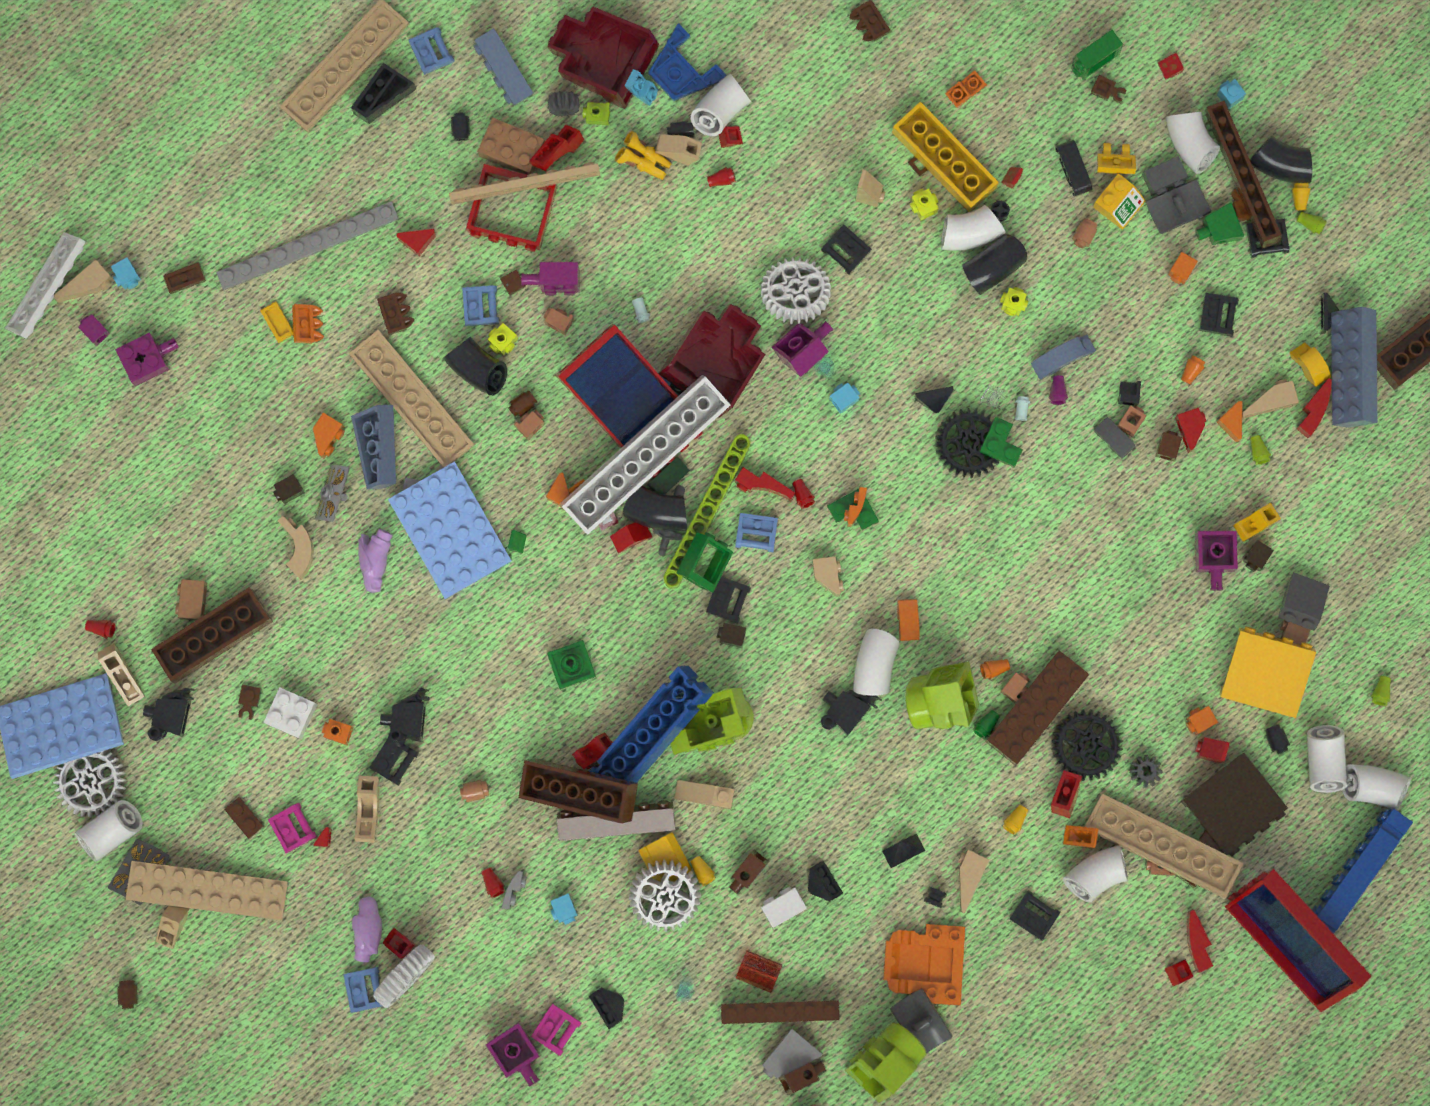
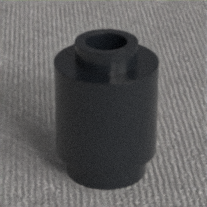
[450,113,470,141]
[667,121,694,138]
[1265,724,1290,755]

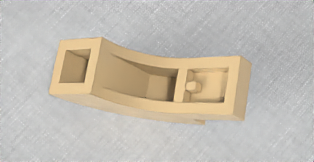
[278,516,314,580]
[355,776,379,843]

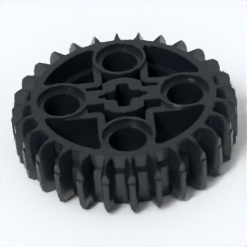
[935,408,999,479]
[1051,709,1123,781]

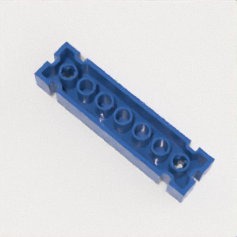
[589,665,714,783]
[1297,808,1413,948]

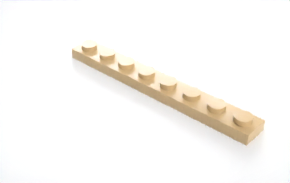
[449,162,600,205]

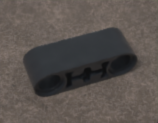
[1055,140,1093,197]

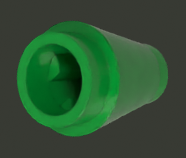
[973,710,1000,739]

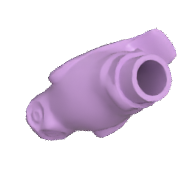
[358,529,393,593]
[352,896,382,962]

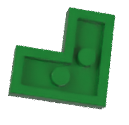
[980,417,1023,468]
[827,489,879,531]

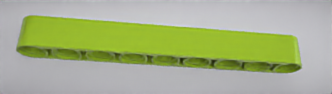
[664,434,750,589]

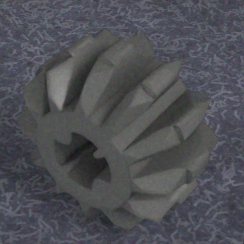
[548,91,580,117]
[1129,755,1163,788]

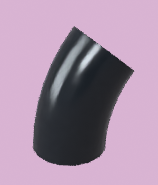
[1250,135,1312,184]
[962,234,1028,295]
[443,336,508,396]
[623,486,687,531]

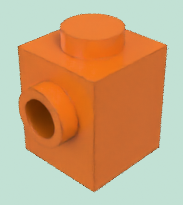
[1168,251,1198,284]
[1186,706,1219,735]
[322,719,354,745]

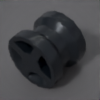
[991,201,1010,222]
[924,887,947,908]

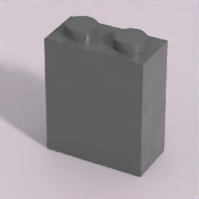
[1278,572,1330,631]

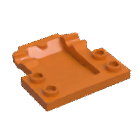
[883,924,965,1006]

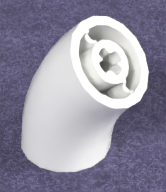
[690,73,751,136]
[1166,112,1220,174]
[941,205,1006,251]
[853,629,900,695]
[1307,725,1348,793]
[1343,764,1411,810]
[74,800,143,862]
[1063,845,1128,903]

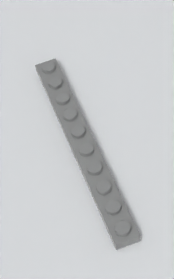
[216,201,399,290]

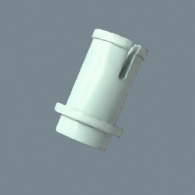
[632,298,650,323]
[1015,396,1030,421]

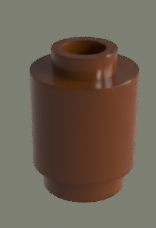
[508,390,537,417]
[117,980,138,1009]

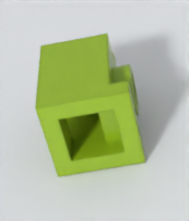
[583,102,610,126]

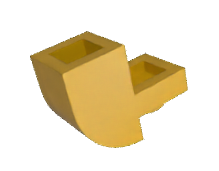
[1289,342,1331,387]
[1233,503,1281,542]

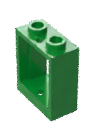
[1072,30,1123,80]
[676,532,733,593]

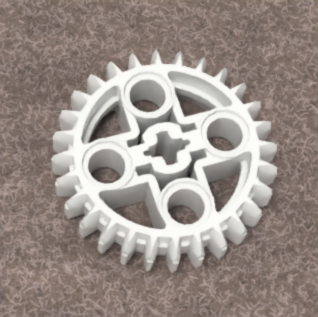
[761,257,831,324]
[53,750,127,817]
[629,859,701,932]
[373,944,435,1008]

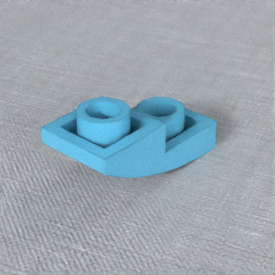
[624,69,658,106]

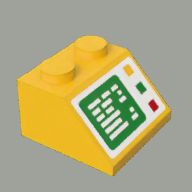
[1093,173,1146,230]

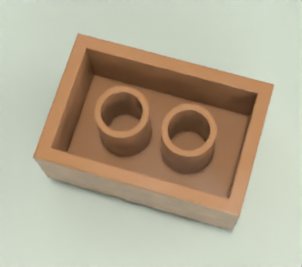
[477,117,545,175]

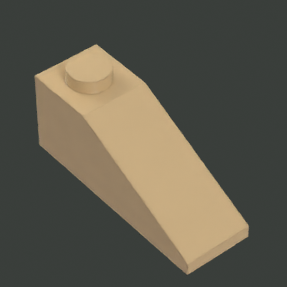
[856,170,886,207]
[54,260,114,303]
[1242,379,1299,419]
[97,643,145,706]
[674,780,735,810]
[957,850,989,913]

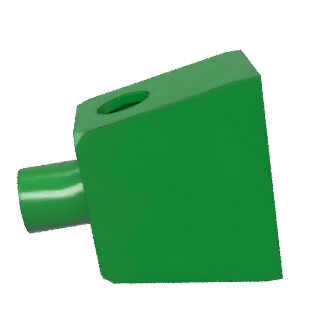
[1195,203,1244,245]

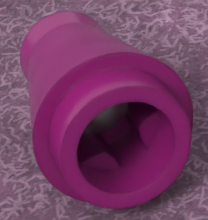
[1049,375,1068,405]

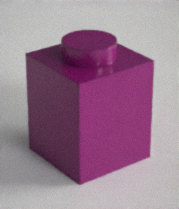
[78,314,110,347]

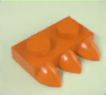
[292,304,324,344]

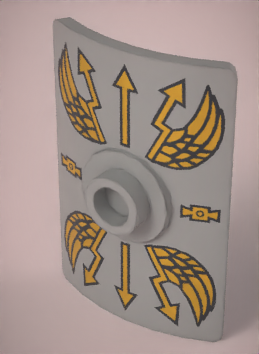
[314,465,349,522]

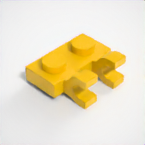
[1097,143,1136,174]

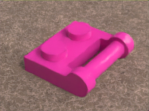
[268,803,317,854]
[531,1004,582,1056]

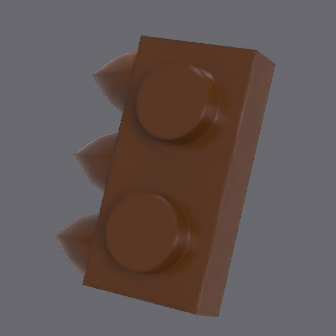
[849,0,891,42]
[377,292,415,335]

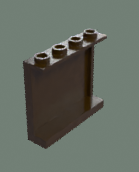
[1181,753,1288,857]

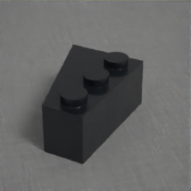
[351,63,416,124]

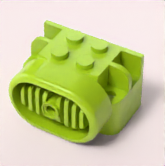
[905,661,979,729]
[671,688,754,755]
[845,1023,926,1103]

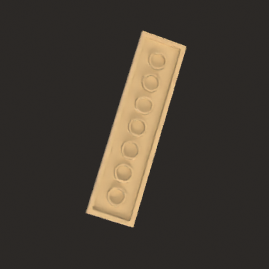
[279,0,409,133]
[349,330,475,468]
[1084,793,1244,899]
[126,861,288,920]

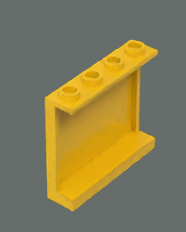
[1219,626,1316,718]

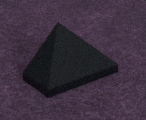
[1321,293,1340,334]
[914,386,954,413]
[882,834,925,868]
[808,860,844,902]
[589,987,624,1029]

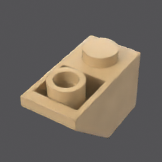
[655,134,702,166]
[812,556,844,597]
[155,905,189,949]

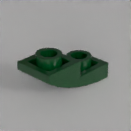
[648,457,690,494]

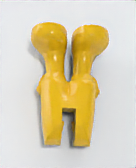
[615,131,672,180]

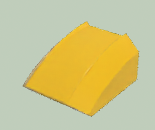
[638,832,692,882]

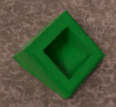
[508,530,527,553]

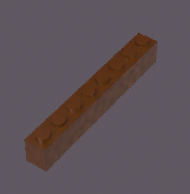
[1206,101,1282,249]

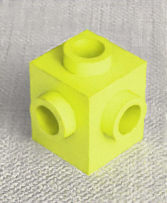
[909,189,939,221]
[1000,287,1029,316]
[488,323,518,355]

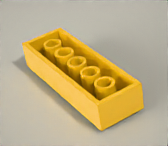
[892,101,999,212]

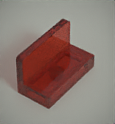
[736,950,782,993]

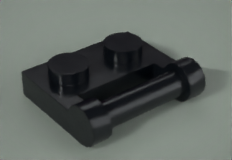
[1246,218,1289,258]
[821,225,872,275]
[1199,293,1239,337]
[706,577,751,624]
[369,739,419,786]
[1009,890,1061,941]

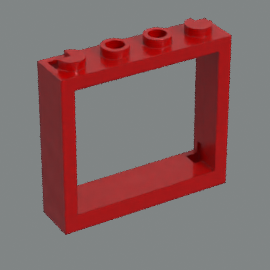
[466,164,558,252]

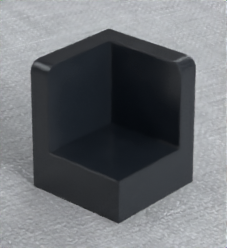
[1118,381,1141,406]

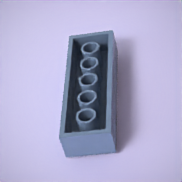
[1331,307,1378,428]

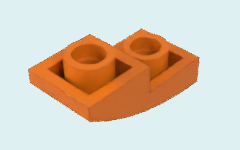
[945,70,987,108]
[844,487,867,527]
[897,599,919,641]

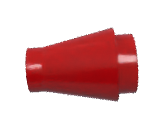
[707,167,736,187]
[792,479,815,509]
[85,620,116,639]
[481,868,505,898]

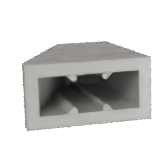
[762,1029,822,1079]

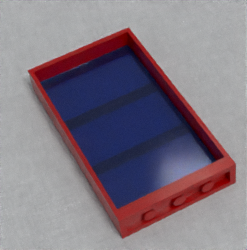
[555,324,703,478]
[1224,868,1372,1012]

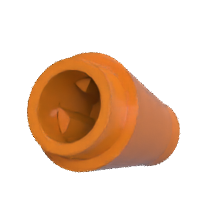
[1181,355,1205,385]
[980,659,1010,680]

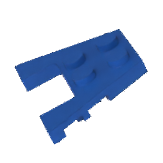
[648,23,727,102]

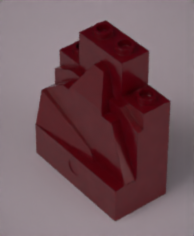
[548,6,659,109]
[658,304,766,418]

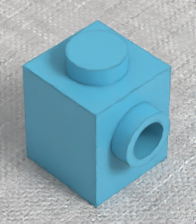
[1217,79,1246,110]
[111,257,141,289]
[829,383,860,414]
[550,894,578,925]

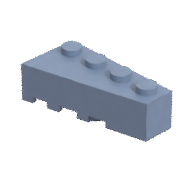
[473,28,533,106]
[351,405,396,489]

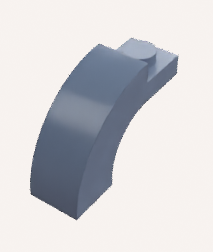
[1031,334,1096,380]

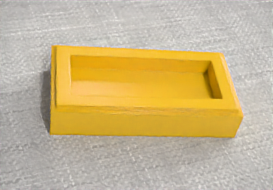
[260,301,293,343]

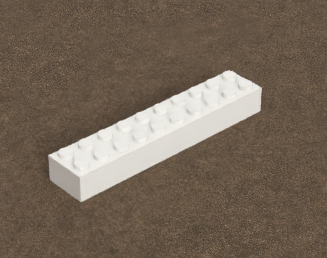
[560,375,730,535]

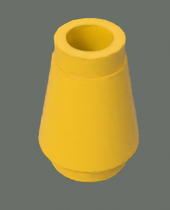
[1292,183,1311,211]
[1003,805,1028,835]
[690,856,716,886]

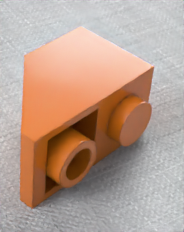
[313,413,345,459]

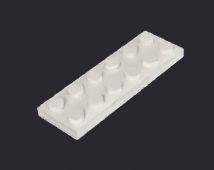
[5,232,85,339]

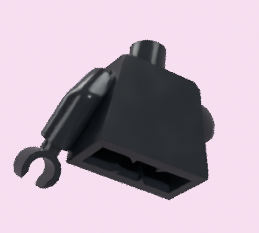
[143,688,194,741]
[380,688,430,747]
[821,690,882,736]

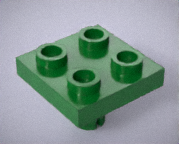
[547,640,596,689]

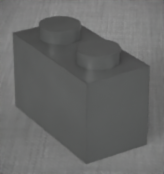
[1142,156,1188,196]

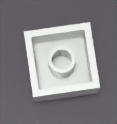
[263,687,318,740]
[761,887,807,929]

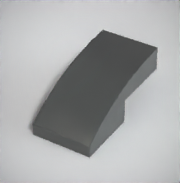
[1093,417,1136,459]

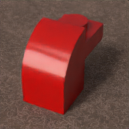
[572,732,613,770]

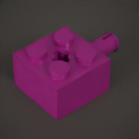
[521,262,580,296]
[771,321,833,377]
[115,333,179,387]
[1195,531,1238,591]
[485,1023,541,1087]

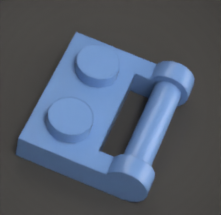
[408,27,455,75]
[462,285,499,326]
[735,513,778,553]
[343,967,382,1013]

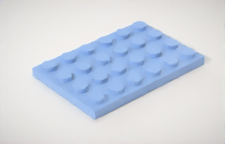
[388,461,511,599]
[0,673,124,779]

